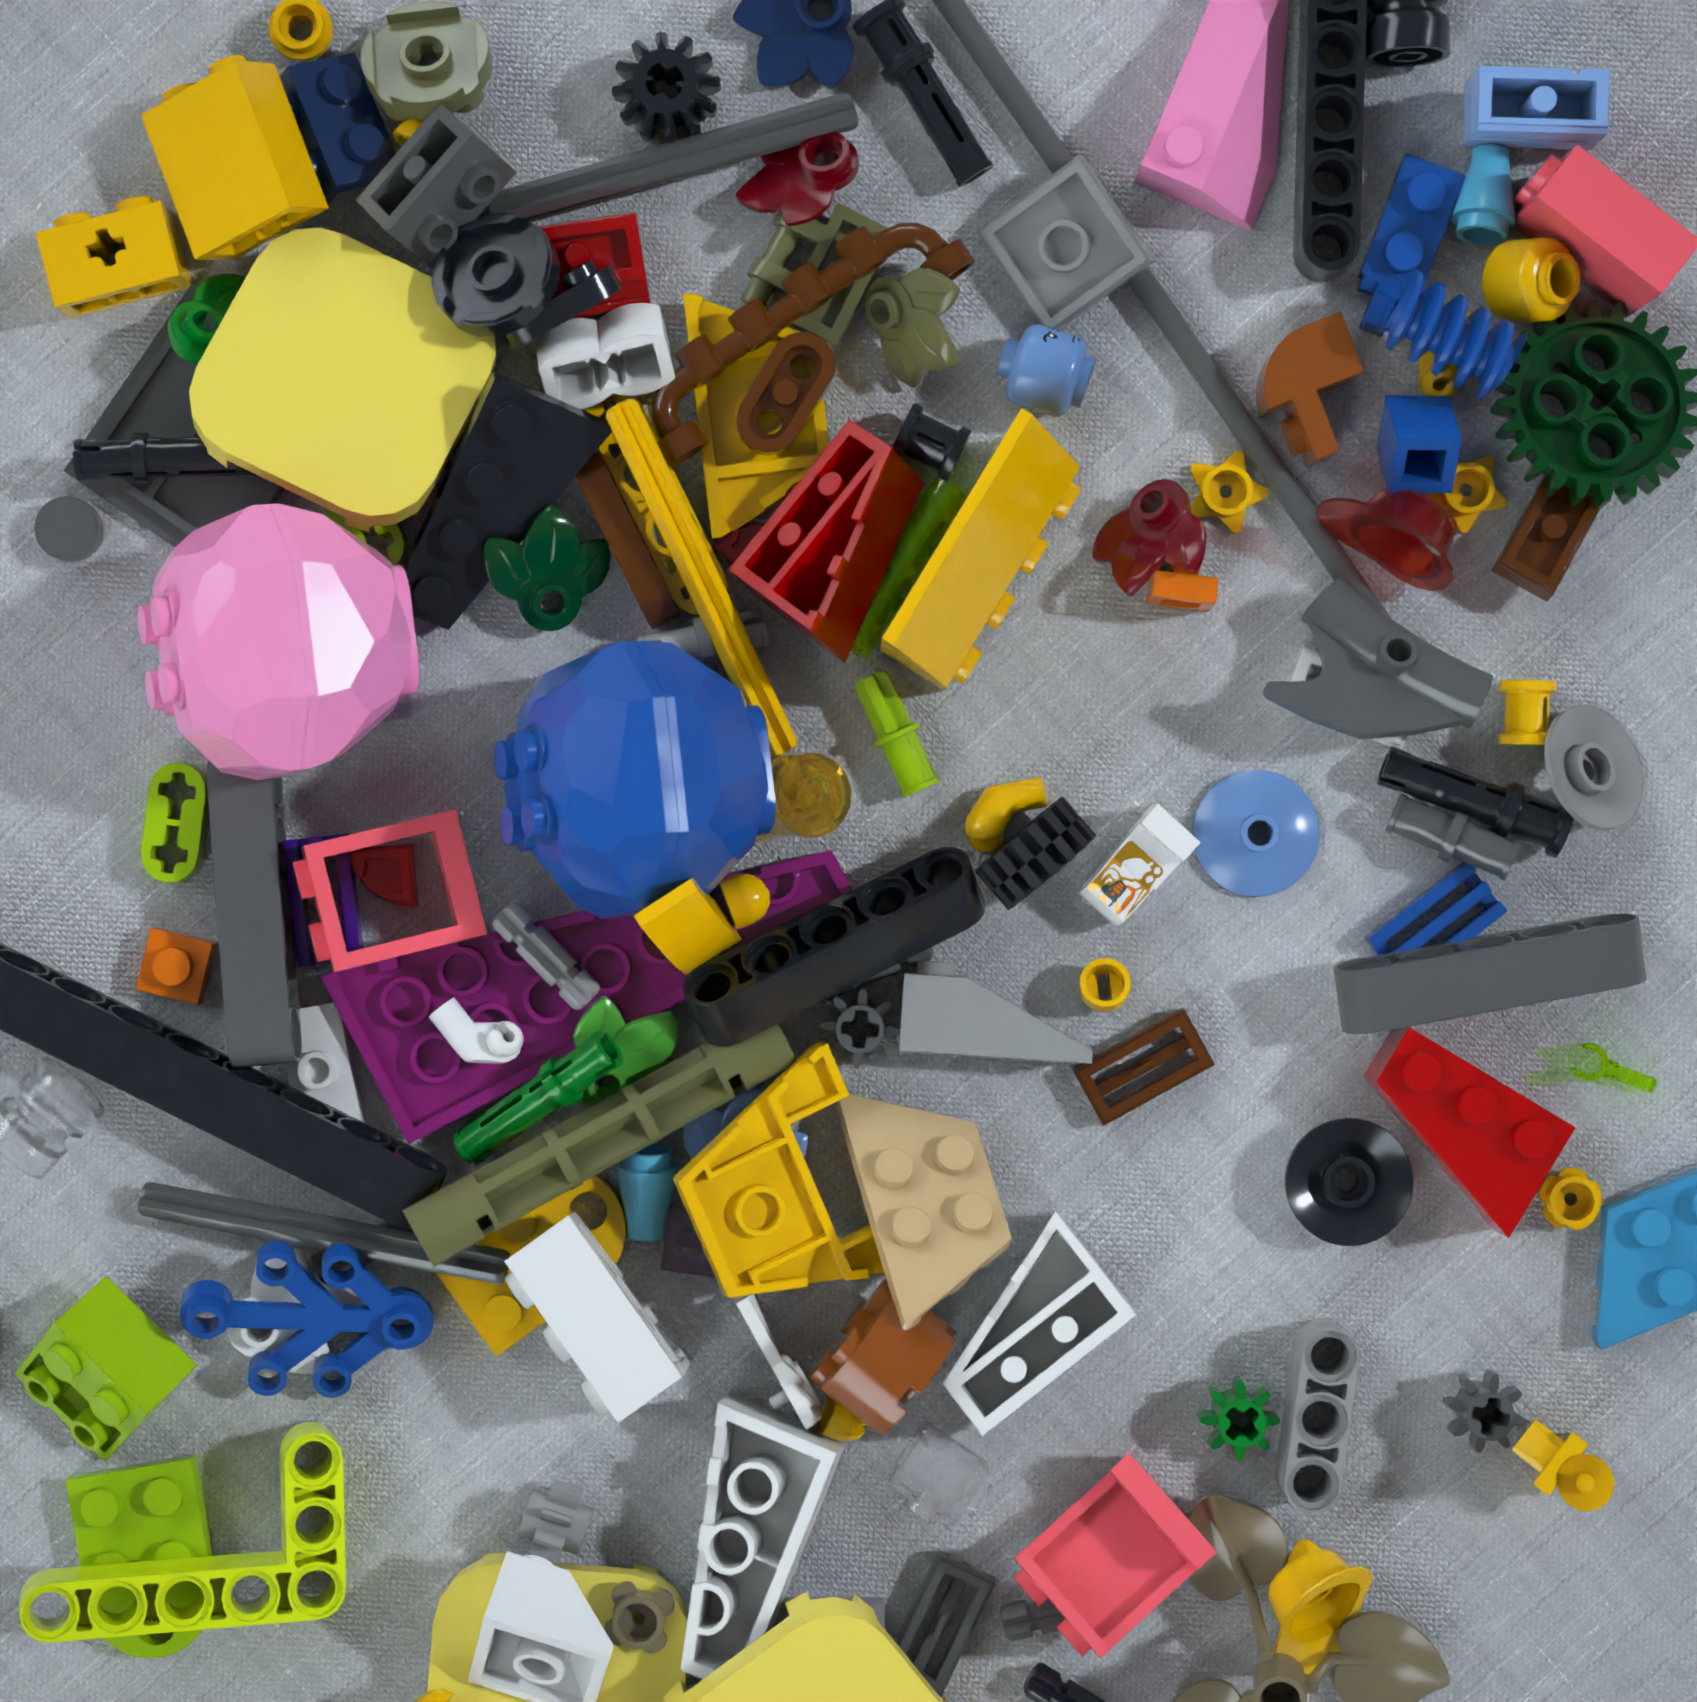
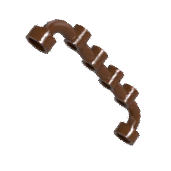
[652,223,975,470]

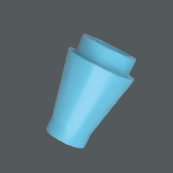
[1451,144,1516,246]
[615,1144,678,1242]

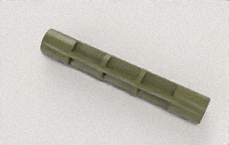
[402,1024,796,1267]

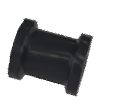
[892,403,972,482]

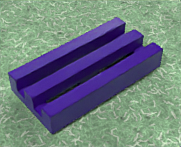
[283,833,364,967]

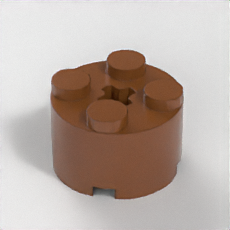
[809,1279,957,1436]

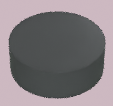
[34,496,103,562]

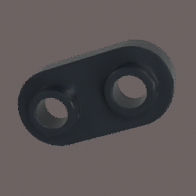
[503,259,622,349]

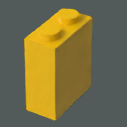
[141,55,329,260]

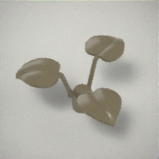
[1172,1494,1450,1702]

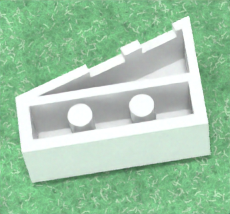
[504,1212,691,1423]
[943,1212,1137,1436]

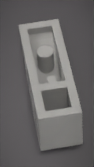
[898,961,1093,1064]

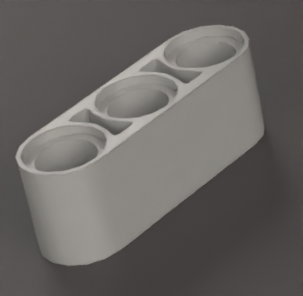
[1276,1319,1360,1514]

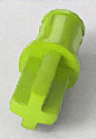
[855,670,940,798]

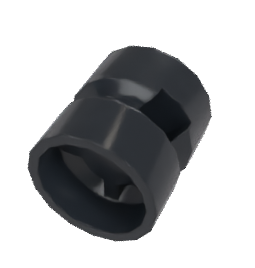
[1366,0,1450,68]

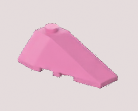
[1134,0,1289,231]

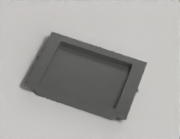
[64,283,285,547]

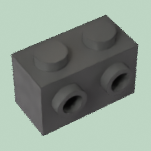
[356,103,517,269]

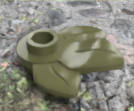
[864,267,961,388]

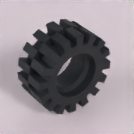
[975,796,1096,910]

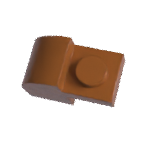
[1256,311,1364,467]

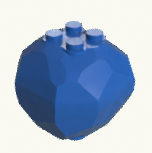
[494,641,776,919]

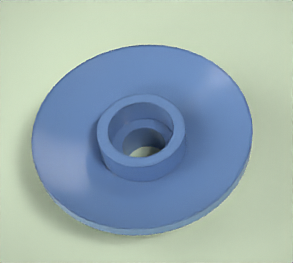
[1192,770,1320,896]

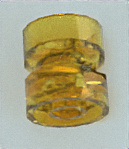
[769,753,851,837]

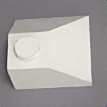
[467,1551,614,1702]

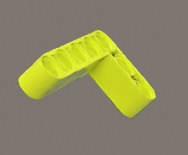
[19,1421,346,1643]

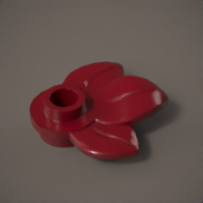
[736,131,859,226]
[1092,479,1207,597]

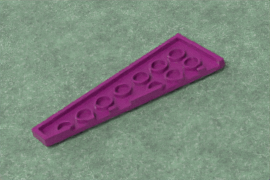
[321,850,852,1144]

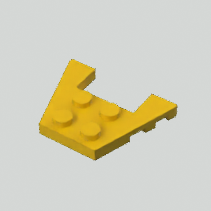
[673,1041,884,1298]

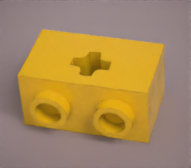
[35,196,192,318]

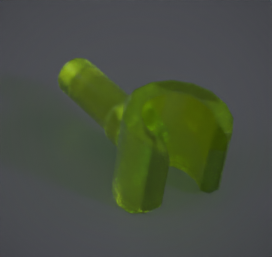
[1569,1042,1657,1093]

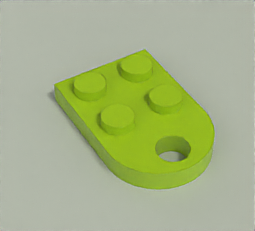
[66,1454,214,1658]

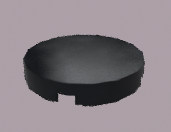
[431,213,561,337]

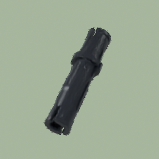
[73,433,256,484]

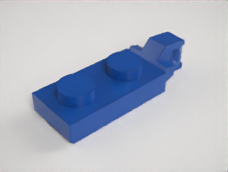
[1357,153,1466,337]

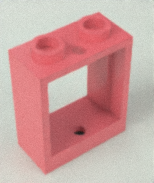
[293,809,487,972]

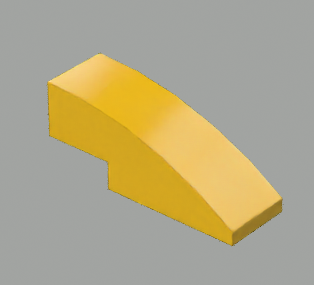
[634,878,742,975]

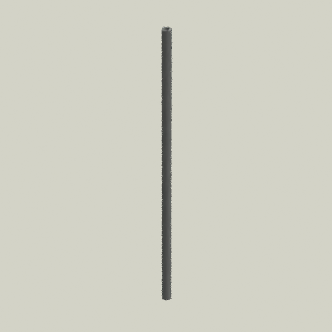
[932,0,1392,619]

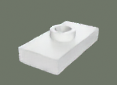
[286,1002,366,1123]

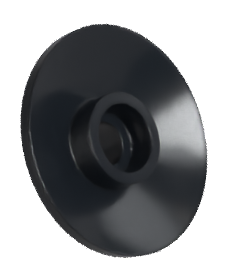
[1285,1118,1413,1246]

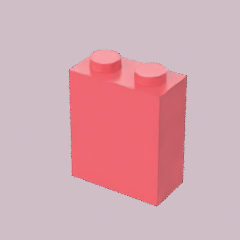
[1513,145,1697,317]

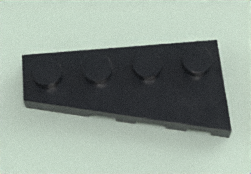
[403,372,612,630]

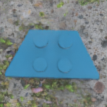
[1592,1168,1697,1350]

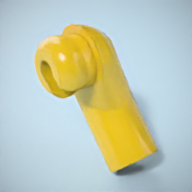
[965,776,1047,853]

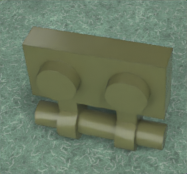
[741,203,887,350]

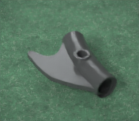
[1263,578,1493,739]

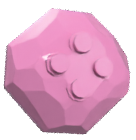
[137,504,419,780]

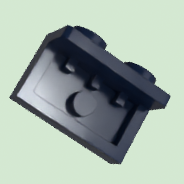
[280,52,396,205]

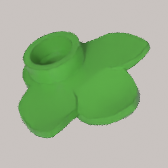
[573,996,677,1106]

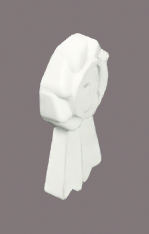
[732,1294,822,1430]

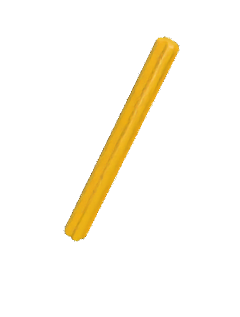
[606,399,797,758]

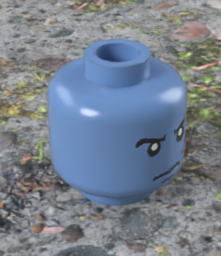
[996,324,1096,417]

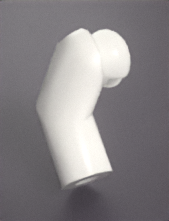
[429,997,524,1064]

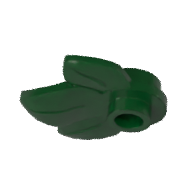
[483,504,610,631]

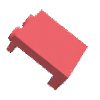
[1013,1453,1217,1658]

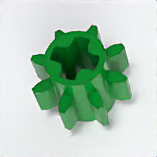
[1197,1376,1280,1461]

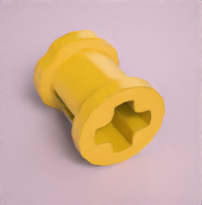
[1498,680,1557,746]

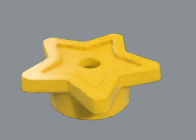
[1190,451,1269,533]
[1424,455,1507,533]

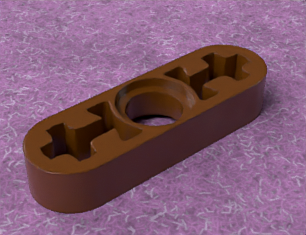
[575,450,681,630]

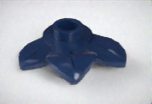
[733,0,854,89]

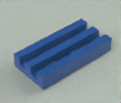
[1365,862,1508,955]

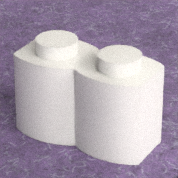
[536,303,675,409]

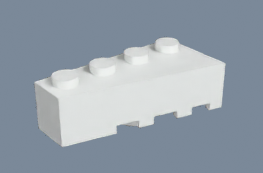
[681,1394,846,1679]

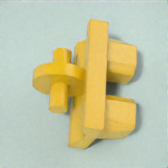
[1512,1419,1615,1511]

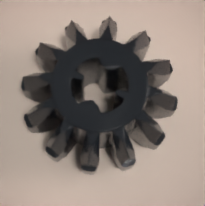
[612,31,721,143]

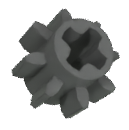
[820,987,900,1068]
[1442,1369,1527,1453]

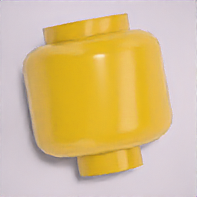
[1481,237,1580,323]

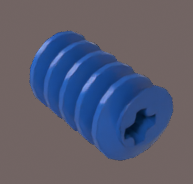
[1380,269,1528,401]

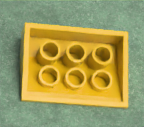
[880,408,1082,691]

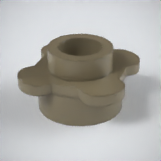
[604,1581,675,1653]

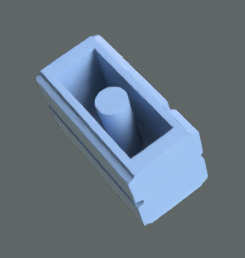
[1463,66,1610,150]

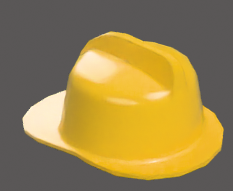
[1268,1539,1373,1675]

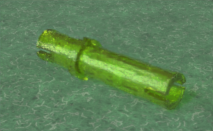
[850,477,967,660]

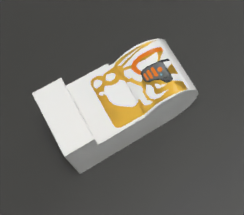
[1079,804,1201,928]

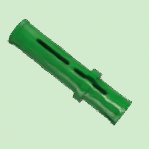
[453,1030,623,1166]

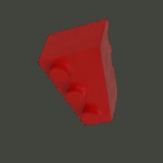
[728,419,924,663]
[1363,1027,1576,1238]

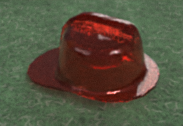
[1316,488,1457,591]

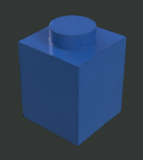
[1377,395,1462,493]

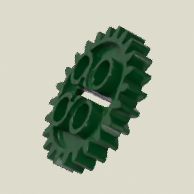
[1490,299,1697,509]

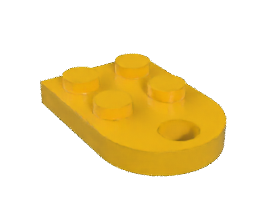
[435,1174,627,1357]

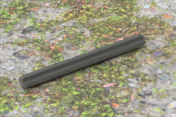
[488,93,858,221]
[138,1182,510,1284]

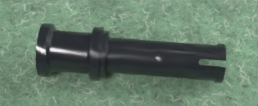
[853,0,994,188]
[1376,746,1574,858]

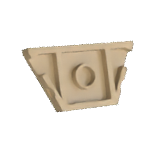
[835,1094,1012,1330]

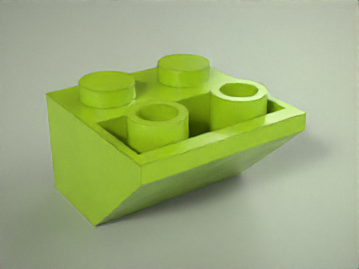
[15,1276,197,1462]

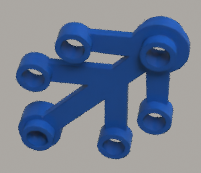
[180,1241,434,1398]

